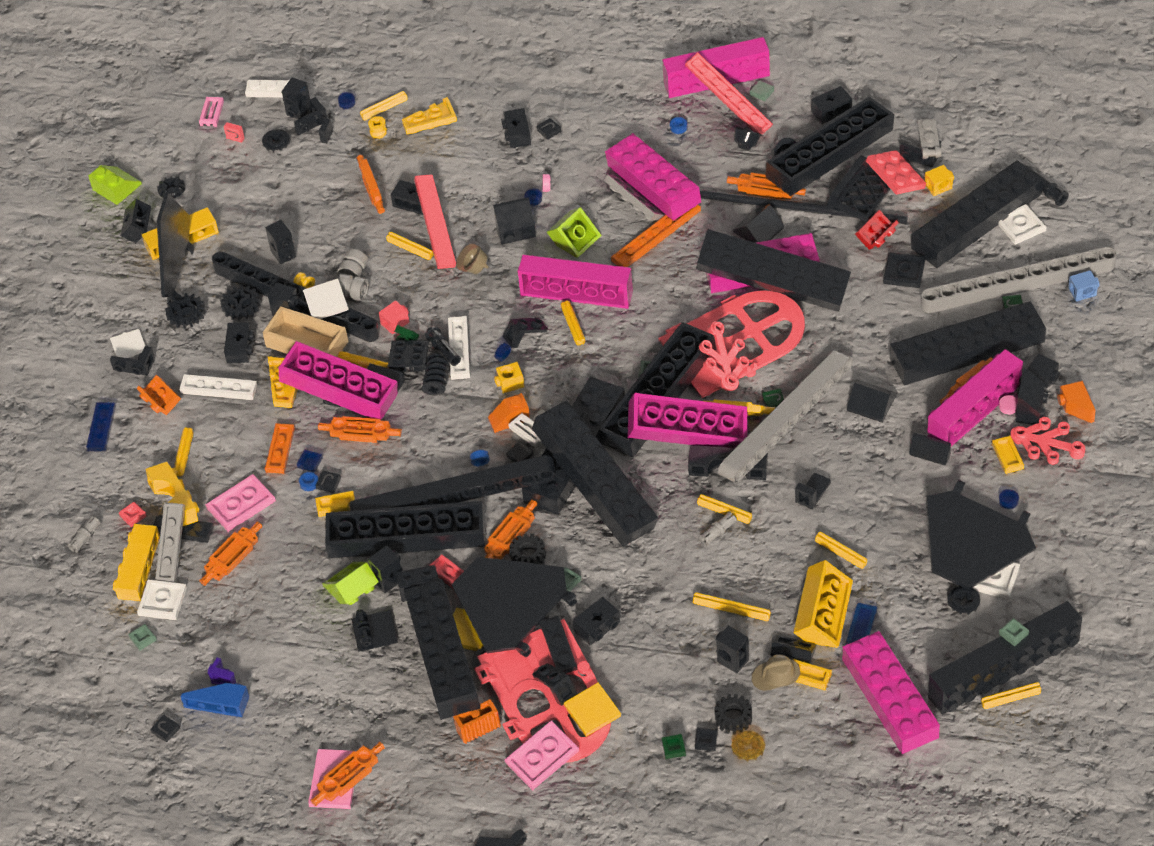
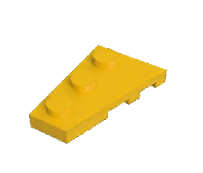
[402,97,457,134]
[268,357,298,408]

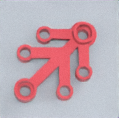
[699,322,749,391]
[1010,417,1085,465]

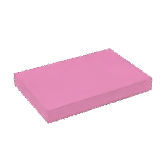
[205,474,276,532]
[504,720,579,791]
[308,749,356,809]

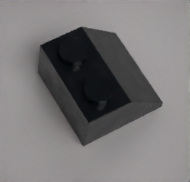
[493,197,536,245]
[1016,368,1049,425]

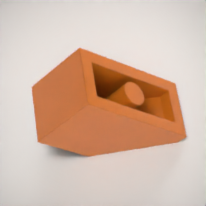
[1057,381,1096,423]
[488,393,530,433]

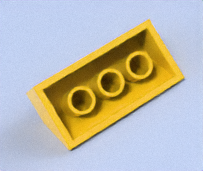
[793,560,853,648]

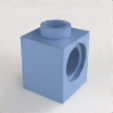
[1068,270,1099,302]

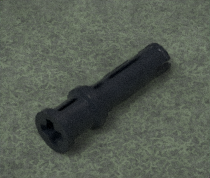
[1026,166,1069,206]
[425,326,461,366]

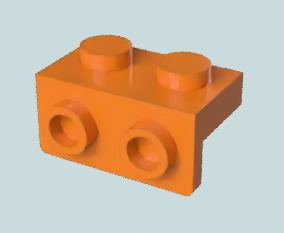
[136,375,182,415]

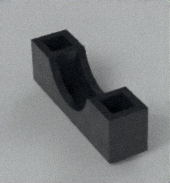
[688,445,768,480]

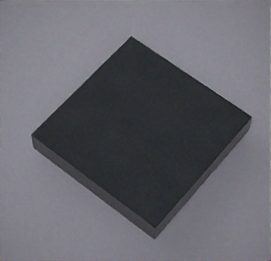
[883,252,926,288]

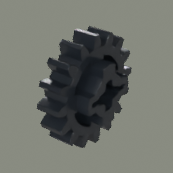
[220,285,261,321]
[165,293,206,329]

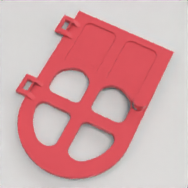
[658,291,805,398]
[474,619,611,763]

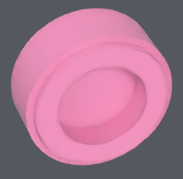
[542,174,550,192]
[999,395,1018,414]

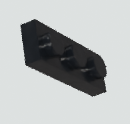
[153,515,214,543]
[539,615,578,674]

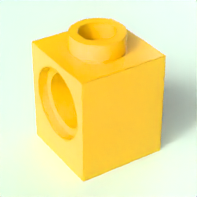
[925,165,954,196]
[494,362,524,393]

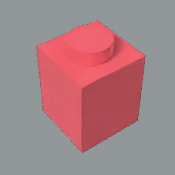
[378,300,409,334]

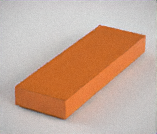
[265,423,295,474]

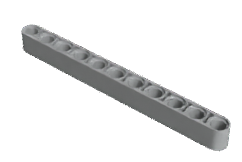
[921,247,1117,313]
[718,350,853,483]

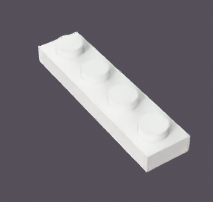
[448,316,470,380]
[180,374,258,400]

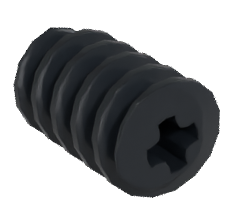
[422,353,450,395]

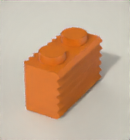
[453,699,501,744]

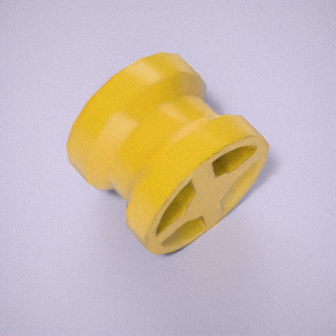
[368,116,387,138]
[293,272,315,289]

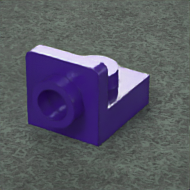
[208,657,236,685]

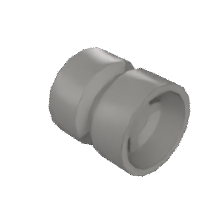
[337,249,368,278]
[338,274,369,302]

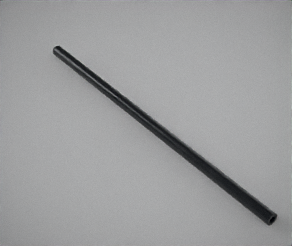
[699,189,908,224]

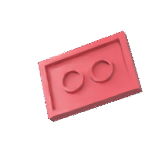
[866,150,926,195]

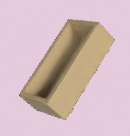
[263,306,348,357]

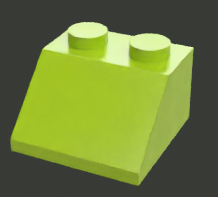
[88,165,142,205]
[547,207,602,258]
[322,562,379,605]

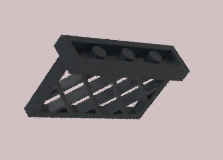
[826,155,891,222]

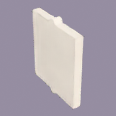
[110,329,145,359]

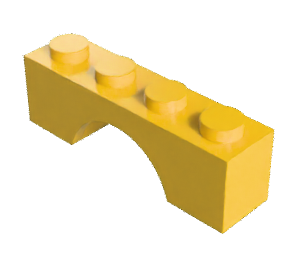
[145,462,199,526]

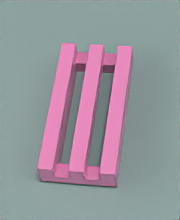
[199,97,224,127]

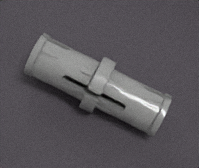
[699,512,737,546]
[67,516,101,553]

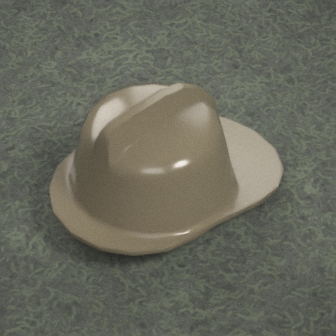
[456,244,489,274]
[752,655,800,691]

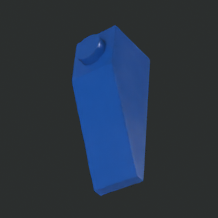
[181,683,249,718]

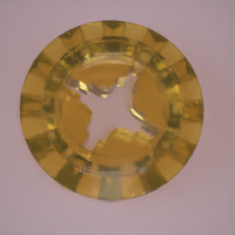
[731,731,765,762]

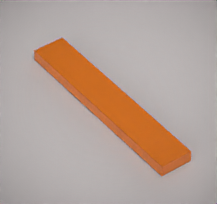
[611,205,701,267]

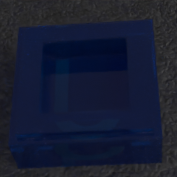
[297,449,323,473]

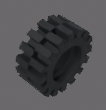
[509,533,546,564]
[714,694,752,735]

